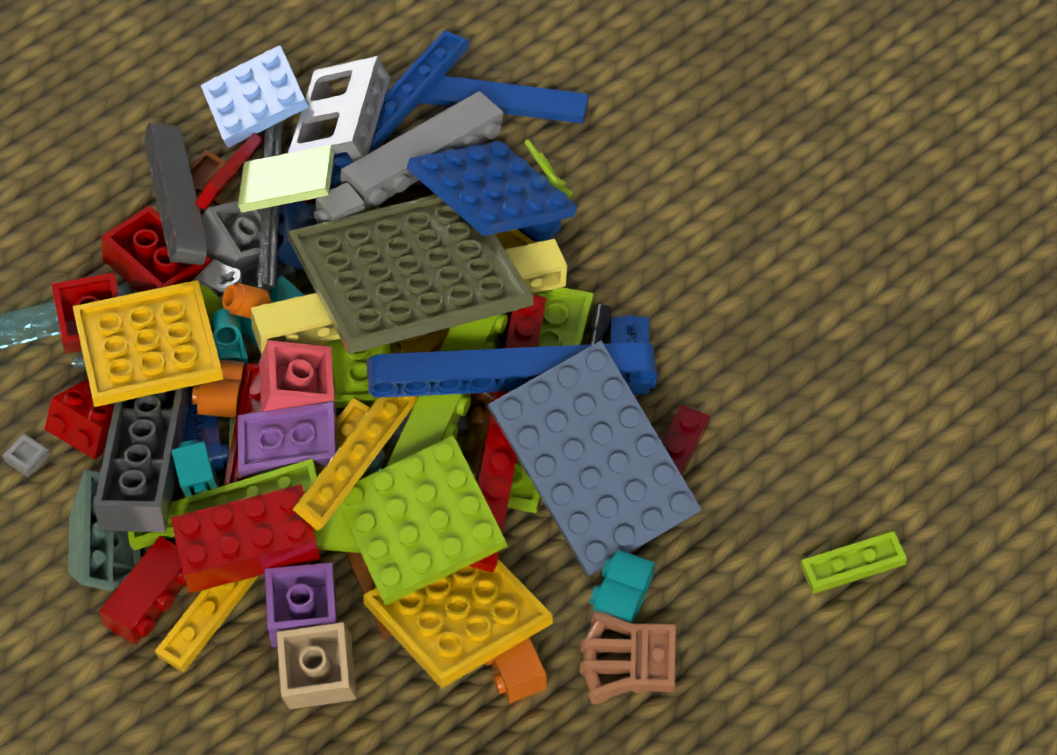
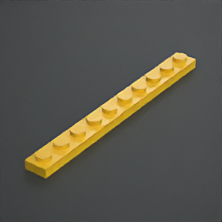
[155,398,370,673]

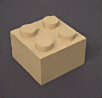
[277,622,357,709]

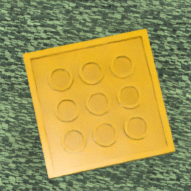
[73,280,223,407]
[363,559,553,689]

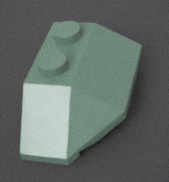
[68,469,140,591]

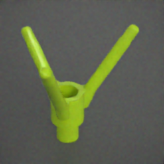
[525,139,575,200]

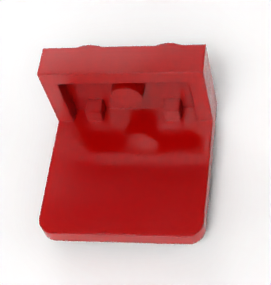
[44,379,115,459]

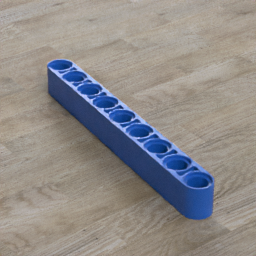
[366,342,658,398]

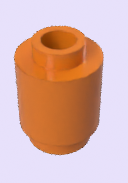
[222,283,272,319]

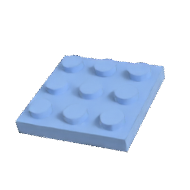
[201,45,309,148]

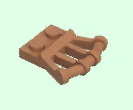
[579,611,676,705]

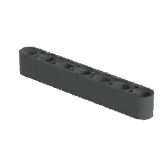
[145,123,207,265]

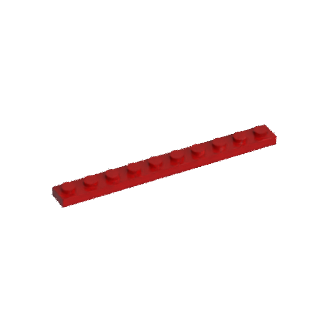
[469,294,547,573]

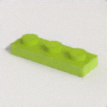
[800,531,907,594]

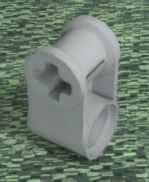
[192,259,243,301]

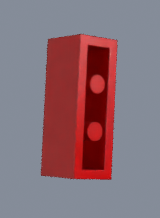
[99,536,187,645]

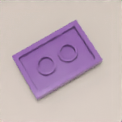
[238,402,338,478]

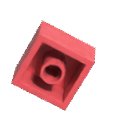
[259,340,334,412]

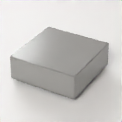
[2,433,50,477]

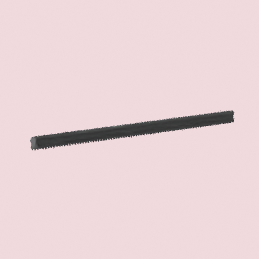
[257,120,284,294]

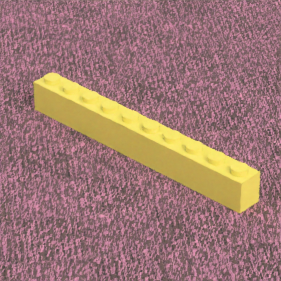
[251,239,567,355]

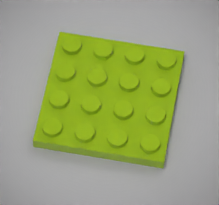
[339,435,508,605]

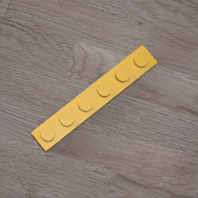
[293,396,418,531]

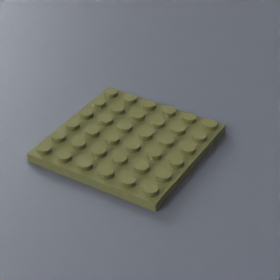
[288,195,533,354]

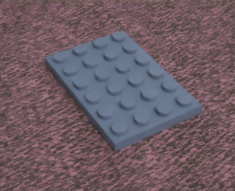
[487,341,702,577]

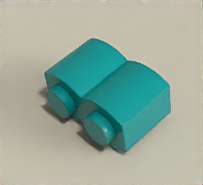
[590,550,655,624]

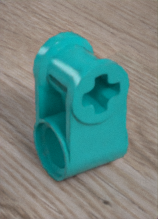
[211,308,249,365]

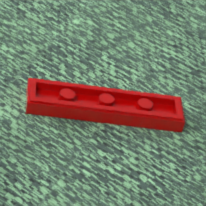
[195,133,262,210]

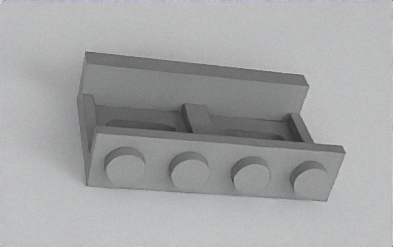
[288,56,390,162]

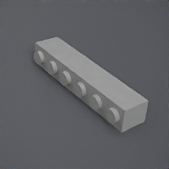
[340,91,503,212]

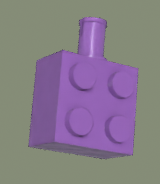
[265,563,338,647]

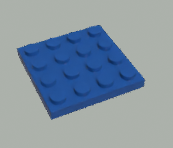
[406,141,578,236]

